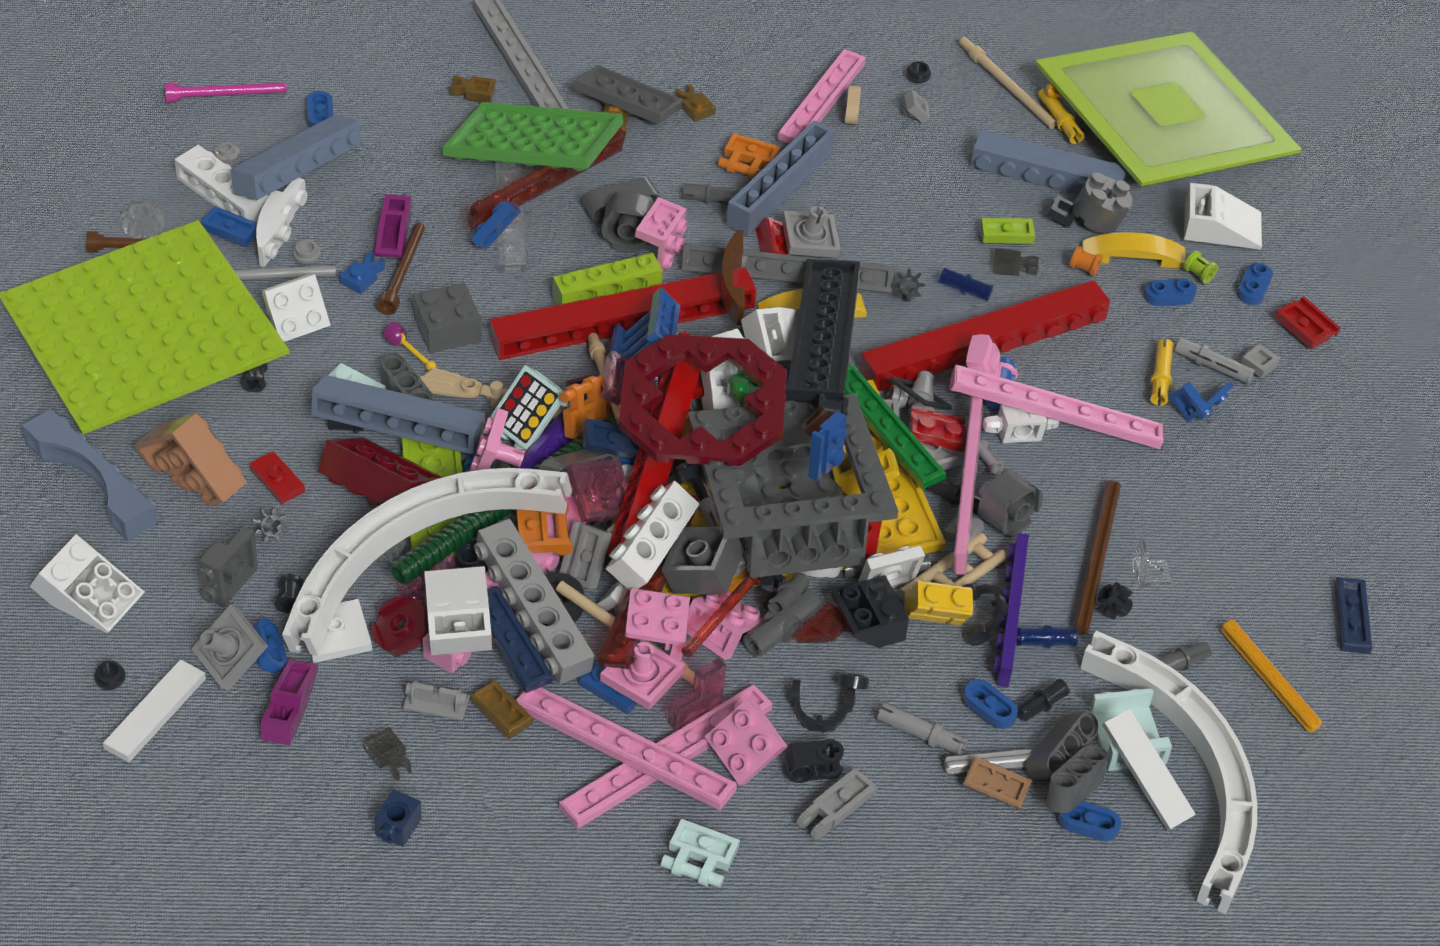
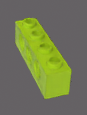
[553,253,663,306]

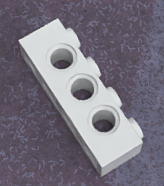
[174,145,268,223]
[606,481,699,591]

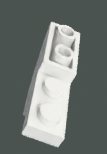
[256,178,308,267]
[700,360,740,410]

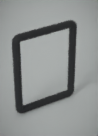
[889,377,952,410]

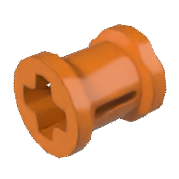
[1069,246,1103,277]

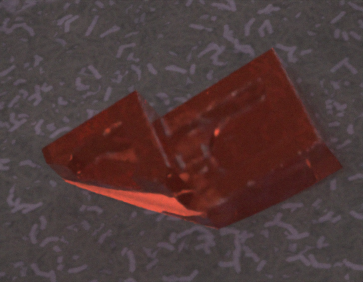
[795,602,848,643]

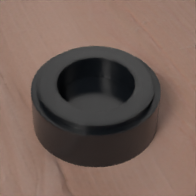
[838,673,869,689]

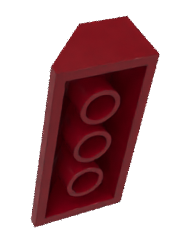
[318,438,443,506]

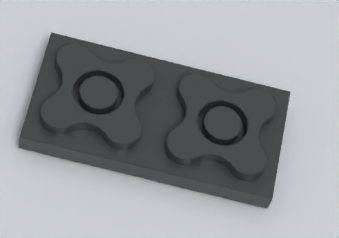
[572,65,683,124]

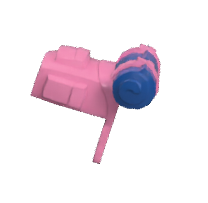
[949,334,1018,412]

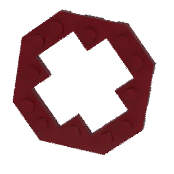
[619,334,787,467]

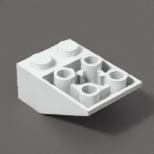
[1184,183,1262,250]
[741,307,799,367]
[30,534,145,634]
[425,566,492,655]

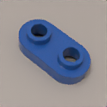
[307,91,333,127]
[1237,263,1273,305]
[1144,279,1197,306]
[253,618,287,673]
[963,680,1018,729]
[1058,801,1121,841]

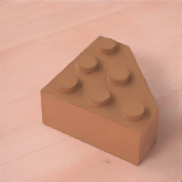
[133,413,247,506]

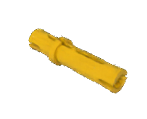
[1038,88,1084,144]
[1150,339,1174,406]

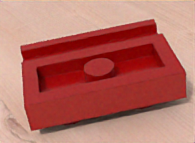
[1274,296,1341,349]
[909,406,966,452]

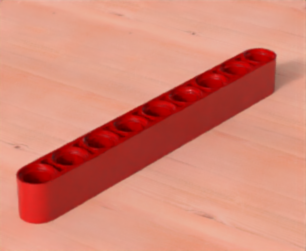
[607,358,701,555]

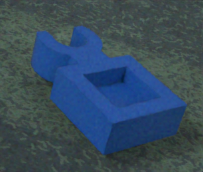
[339,252,385,294]

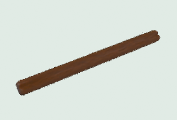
[1073,480,1121,635]

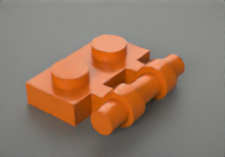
[718,133,781,179]
[560,375,610,439]

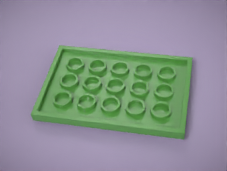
[443,102,623,171]

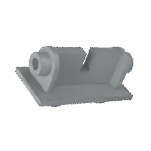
[403,680,470,721]

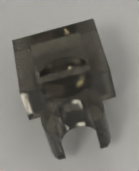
[993,248,1039,277]
[363,727,412,780]

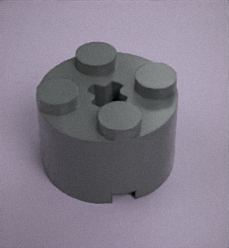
[1073,172,1133,233]
[602,192,653,253]
[978,468,1043,536]

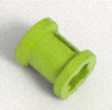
[1183,251,1219,284]

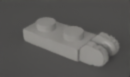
[796,768,878,841]

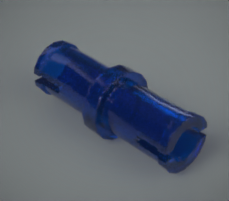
[939,267,994,302]
[1016,625,1078,648]

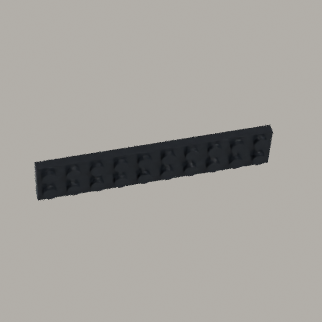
[786,259,861,403]

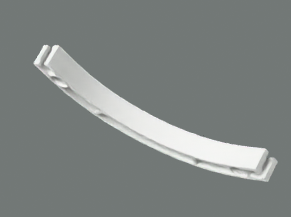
[282,468,572,655]
[1080,631,1257,915]

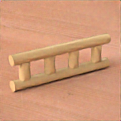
[898,532,1008,599]

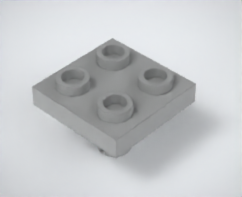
[781,206,841,258]
[191,605,268,691]

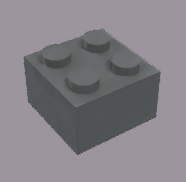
[413,282,482,354]
[662,526,745,594]

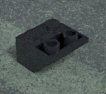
[831,575,909,648]

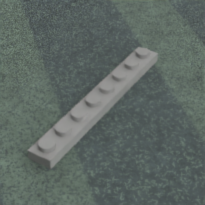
[474,0,569,109]

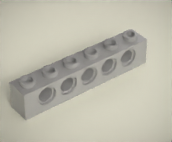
[474,519,595,685]

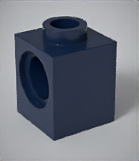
[374,789,422,847]

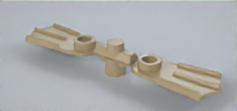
[420,367,565,419]

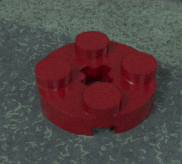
[371,596,429,657]

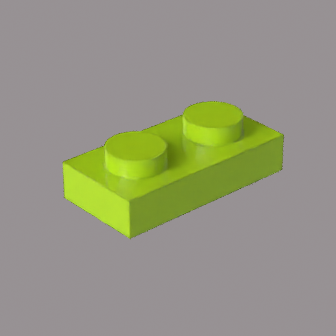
[980,218,1035,244]

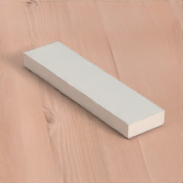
[103,659,206,763]
[1102,708,1196,831]

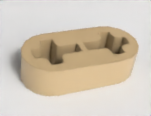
[845,85,861,125]

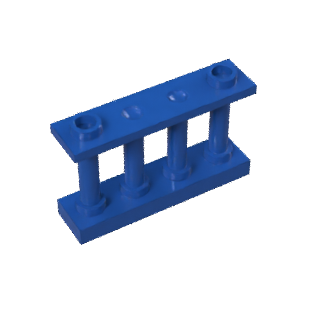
[606,287,680,388]

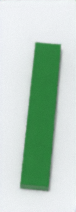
[845,364,946,489]

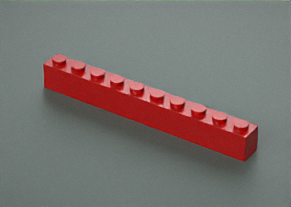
[490,267,757,360]
[859,280,1110,392]

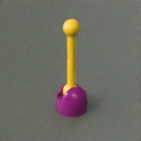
[383,322,436,371]

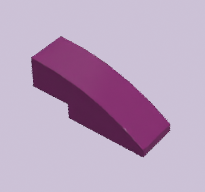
[375,194,412,258]
[260,659,318,745]

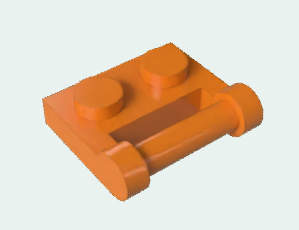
[516,502,573,555]

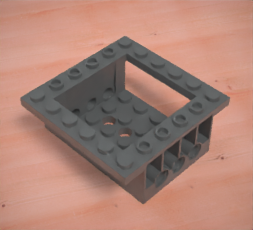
[688,394,898,578]

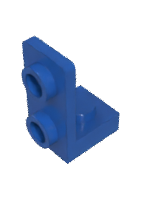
[1168,381,1234,422]

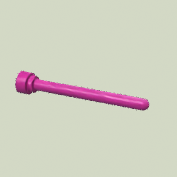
[165,82,288,103]

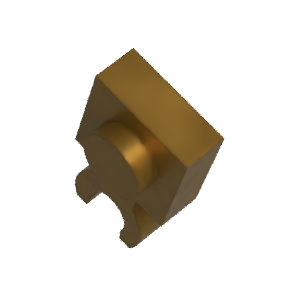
[450,76,496,103]
[675,84,716,122]

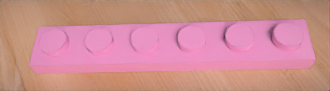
[778,49,866,144]

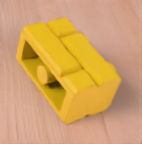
[904,581,973,626]

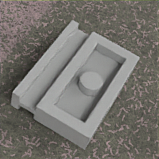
[559,521,612,590]

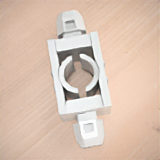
[982,404,1060,443]

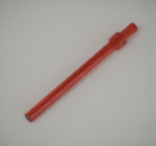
[681,570,763,658]

